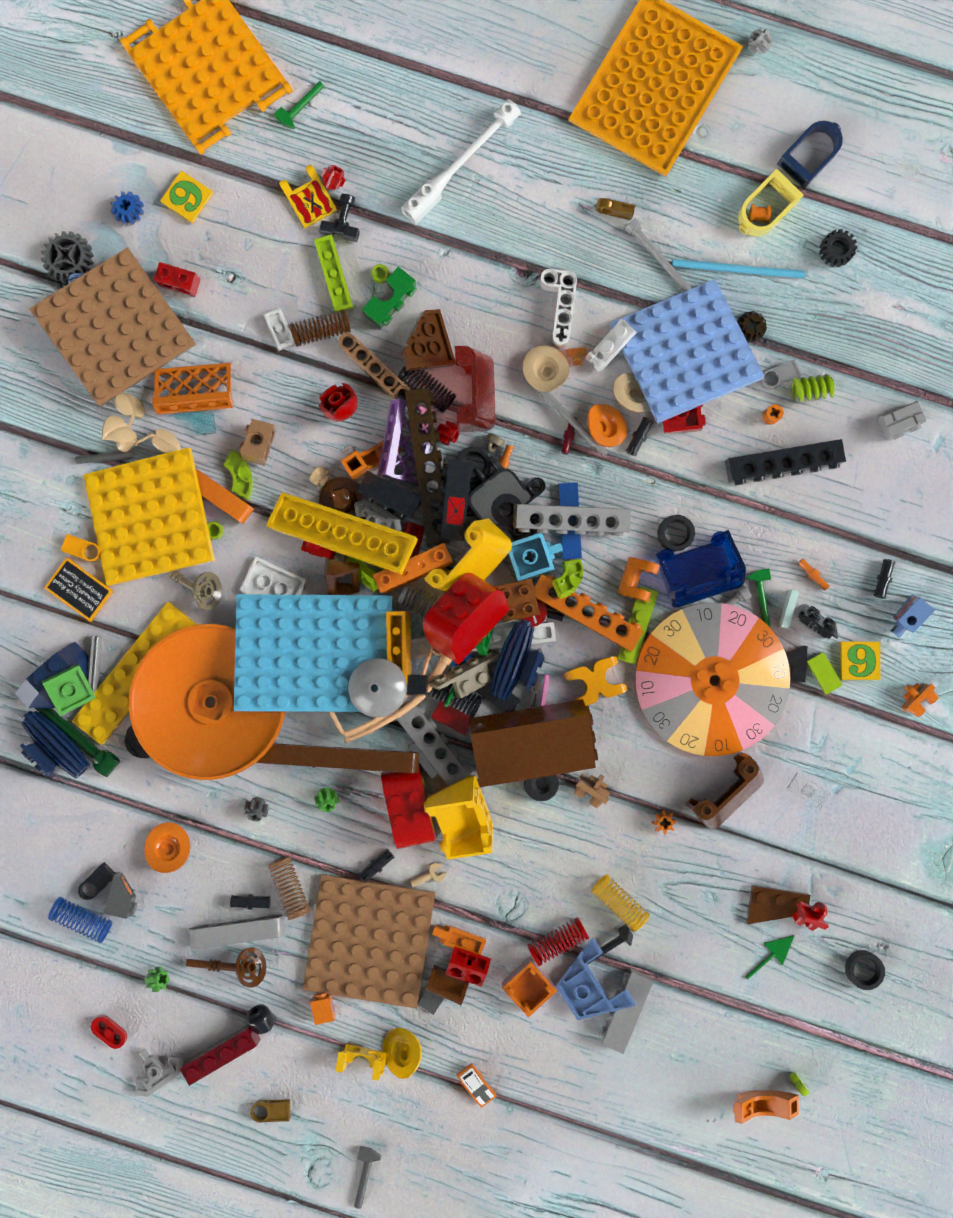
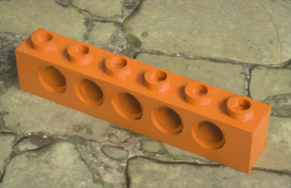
[534,574,643,653]

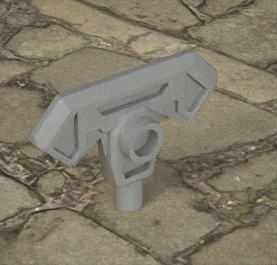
[354,500,401,531]
[135,1049,184,1097]

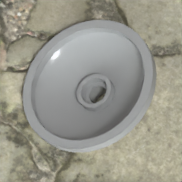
[348,658,407,717]

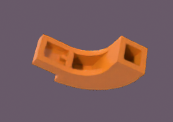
[341,440,402,479]
[733,1090,799,1124]

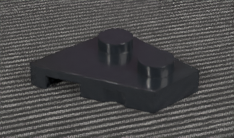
[786,646,808,683]

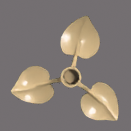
[102,392,181,453]

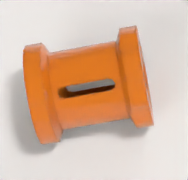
[749,204,771,223]
[762,404,784,425]

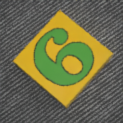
[160,170,213,224]
[840,642,881,680]

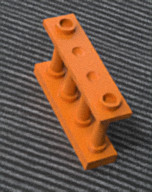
[373,543,453,595]

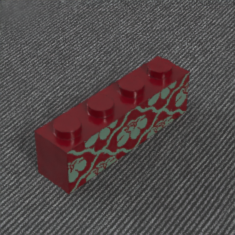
[180,1025,261,1086]

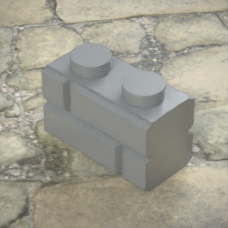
[877,401,926,440]

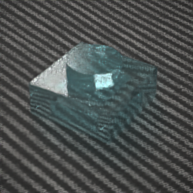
[411,614,425,639]

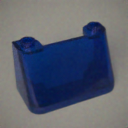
[656,530,746,608]

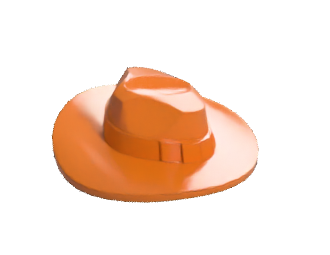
[587,404,627,447]
[144,822,190,873]

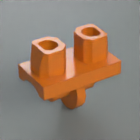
[901,683,939,717]

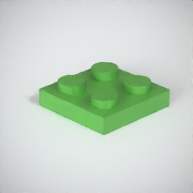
[41,663,96,716]

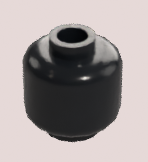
[246,1004,275,1034]

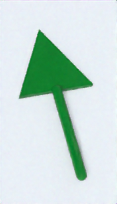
[745,935,795,980]

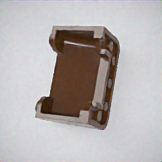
[685,752,764,829]

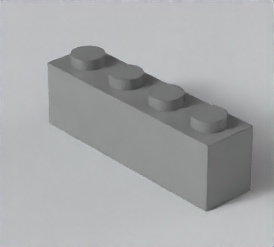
[599,968,654,1054]

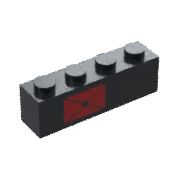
[436,460,472,541]

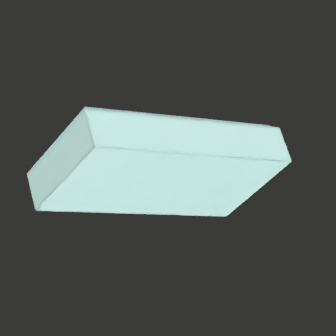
[777,589,799,629]

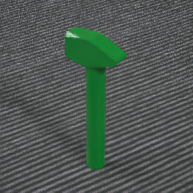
[274,81,324,129]
[746,568,771,626]

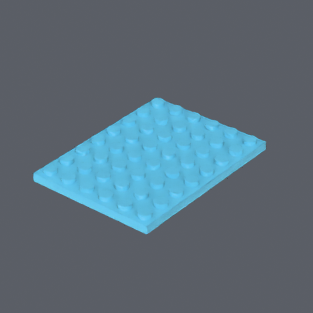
[234,594,392,712]

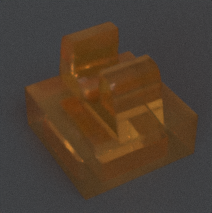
[566,347,587,366]

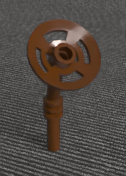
[186,947,266,988]

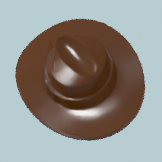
[319,477,365,517]

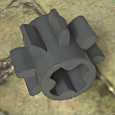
[244,797,269,822]

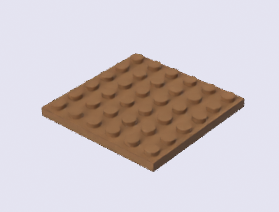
[29,247,196,407]
[303,874,436,1009]

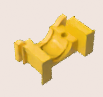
[335,1044,387,1081]

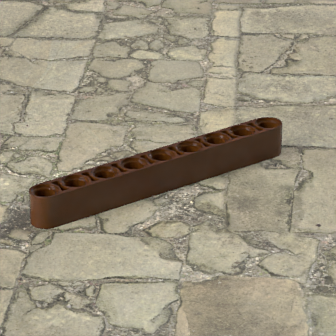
[256,743,419,773]

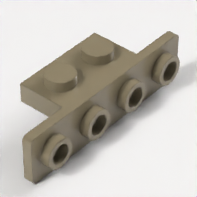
[429,649,500,698]

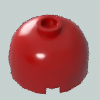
[318,383,358,422]

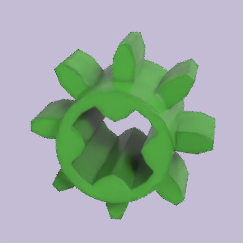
[314,788,339,812]
[144,967,170,992]

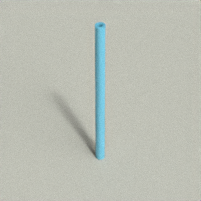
[672,259,805,279]

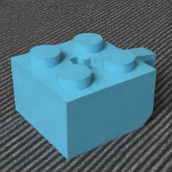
[508,533,563,581]

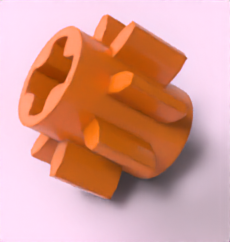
[651,810,677,835]

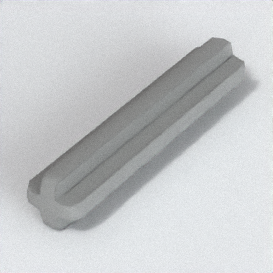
[87,635,102,692]

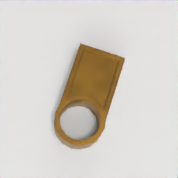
[596,198,636,220]
[250,1099,291,1123]

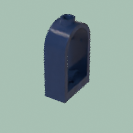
[777,121,843,189]

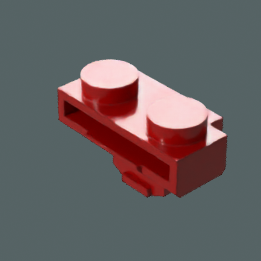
[301,541,336,560]

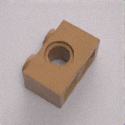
[239,419,276,466]

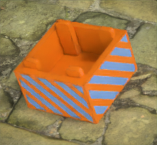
[502,957,557,1018]

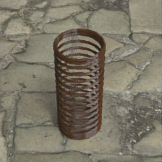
[290,309,351,347]

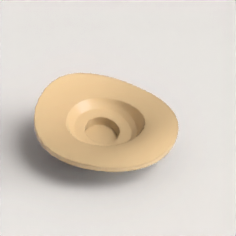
[522,345,569,392]
[613,373,650,413]

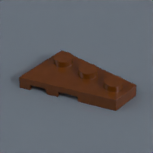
[746,885,811,924]

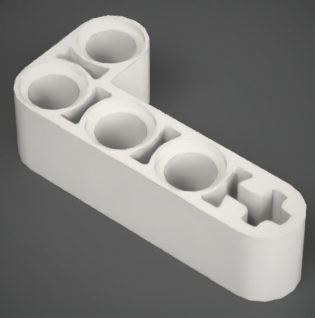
[540,269,577,349]

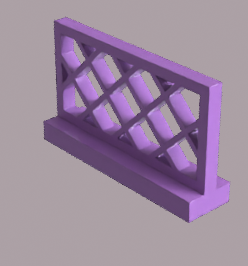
[377,399,434,485]

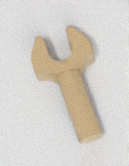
[410,862,446,887]

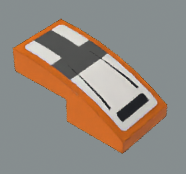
[456,1063,497,1108]

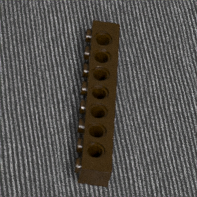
[405,388,450,546]

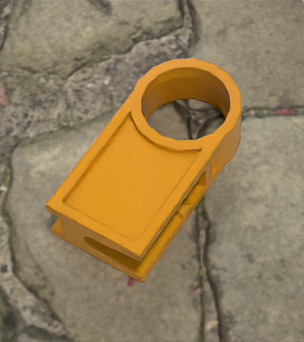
[60,534,100,562]

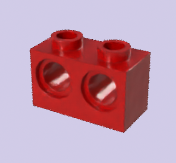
[153,262,201,297]
[445,946,491,987]

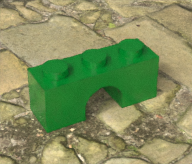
[362,266,417,329]

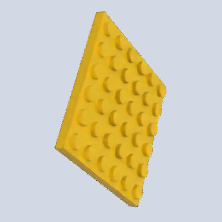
[83,447,215,586]

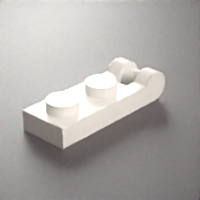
[586,319,637,372]

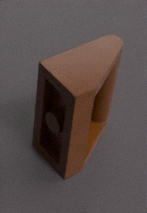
[326,560,360,595]
[425,964,469,1006]

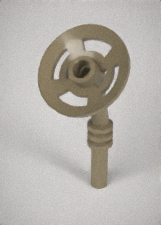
[167,570,222,610]

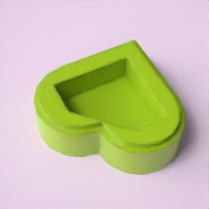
[789,1071,810,1097]

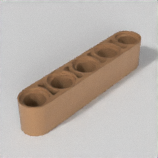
[339,333,410,400]

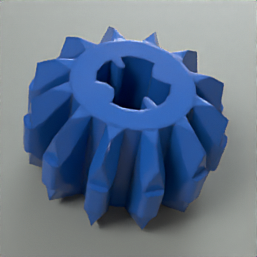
[111,191,144,225]

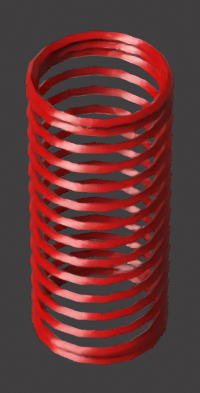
[527,917,589,967]

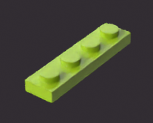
[314,234,354,314]
[617,586,659,665]

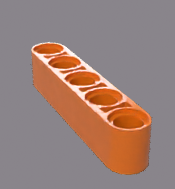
[196,469,254,524]

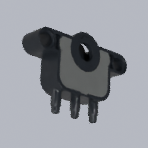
[465,455,546,532]

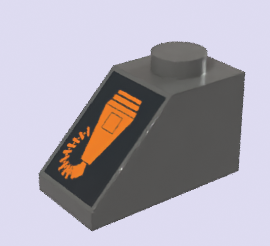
[104,872,137,919]

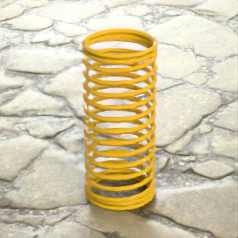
[591,874,650,932]

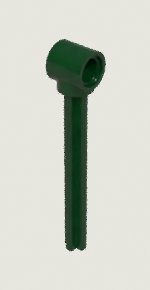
[35,708,121,777]

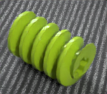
[791,374,835,402]

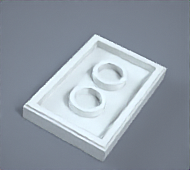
[239,556,308,595]

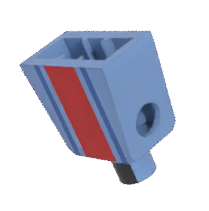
[890,595,935,638]

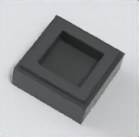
[418,990,444,1015]

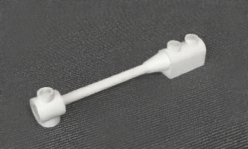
[401,99,521,225]

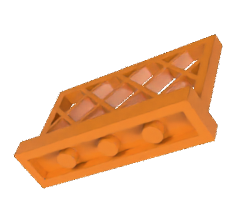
[152,363,233,415]

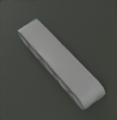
[189,915,285,949]

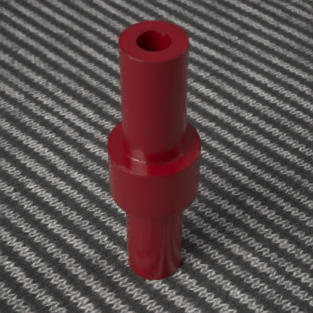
[561,417,577,455]

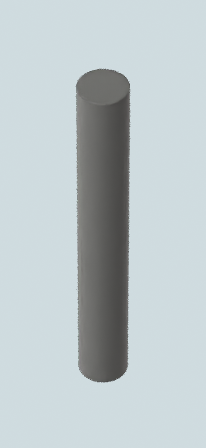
[75,451,134,464]

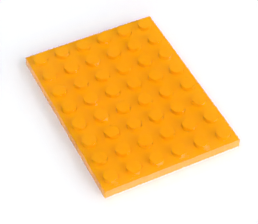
[569,0,743,177]

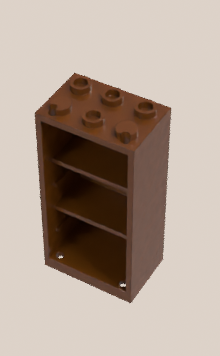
[468,699,598,787]

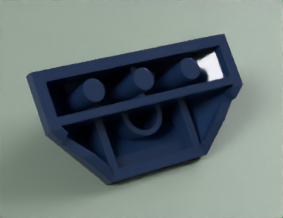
[15,642,89,708]

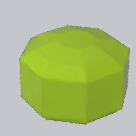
[371,264,390,284]
[207,521,224,540]

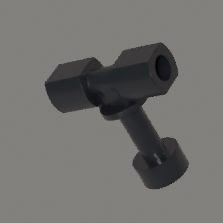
[319,193,360,242]

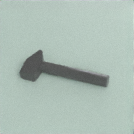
[354,1146,381,1209]

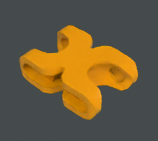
[563,656,628,706]

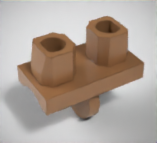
[574,774,610,808]

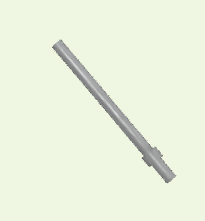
[524,376,609,457]

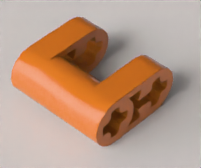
[617,557,660,602]

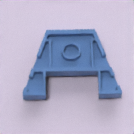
[556,938,637,1020]

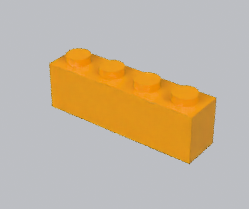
[386,611,412,683]

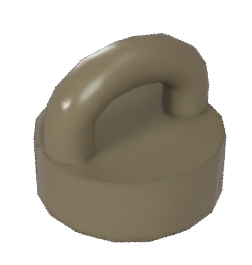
[485,433,505,452]

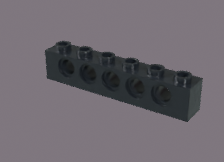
[725,439,846,486]

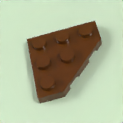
[401,309,456,371]

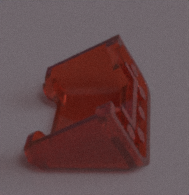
[455,346,496,432]

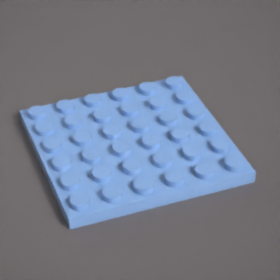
[610,279,764,424]

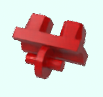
[792,901,829,931]

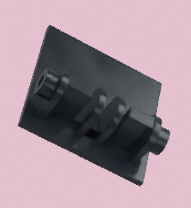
[797,604,838,639]

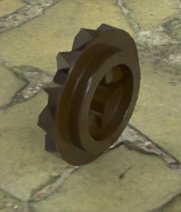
[737,311,767,342]

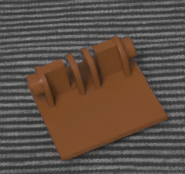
[494,578,540,623]

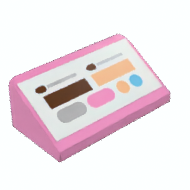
[528,673,549,708]

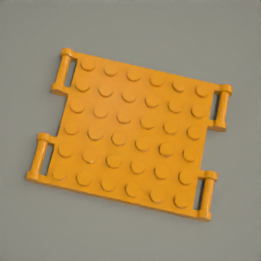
[119,0,293,155]

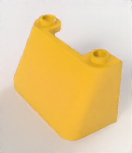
[424,518,512,592]
[424,775,493,860]

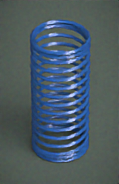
[48,897,113,944]

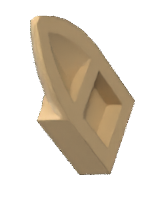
[310,466,330,487]

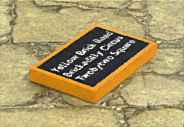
[44,557,114,622]

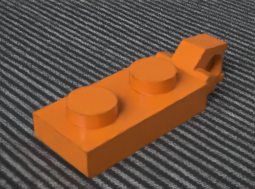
[432,924,487,955]

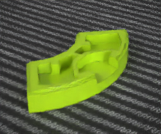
[223,449,253,501]
[552,559,583,599]

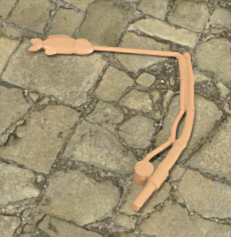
[329,647,452,743]

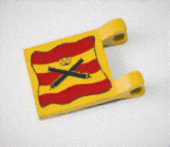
[279,164,338,229]

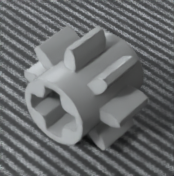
[748,28,773,54]

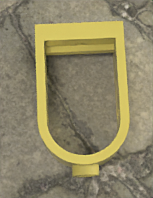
[738,169,804,237]

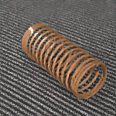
[267,856,311,920]

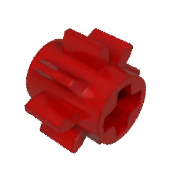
[321,165,346,190]
[436,420,460,446]

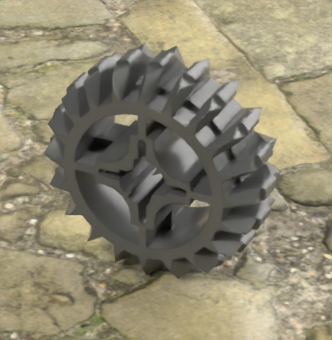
[41,231,94,284]

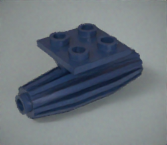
[490,619,545,700]
[20,711,90,779]

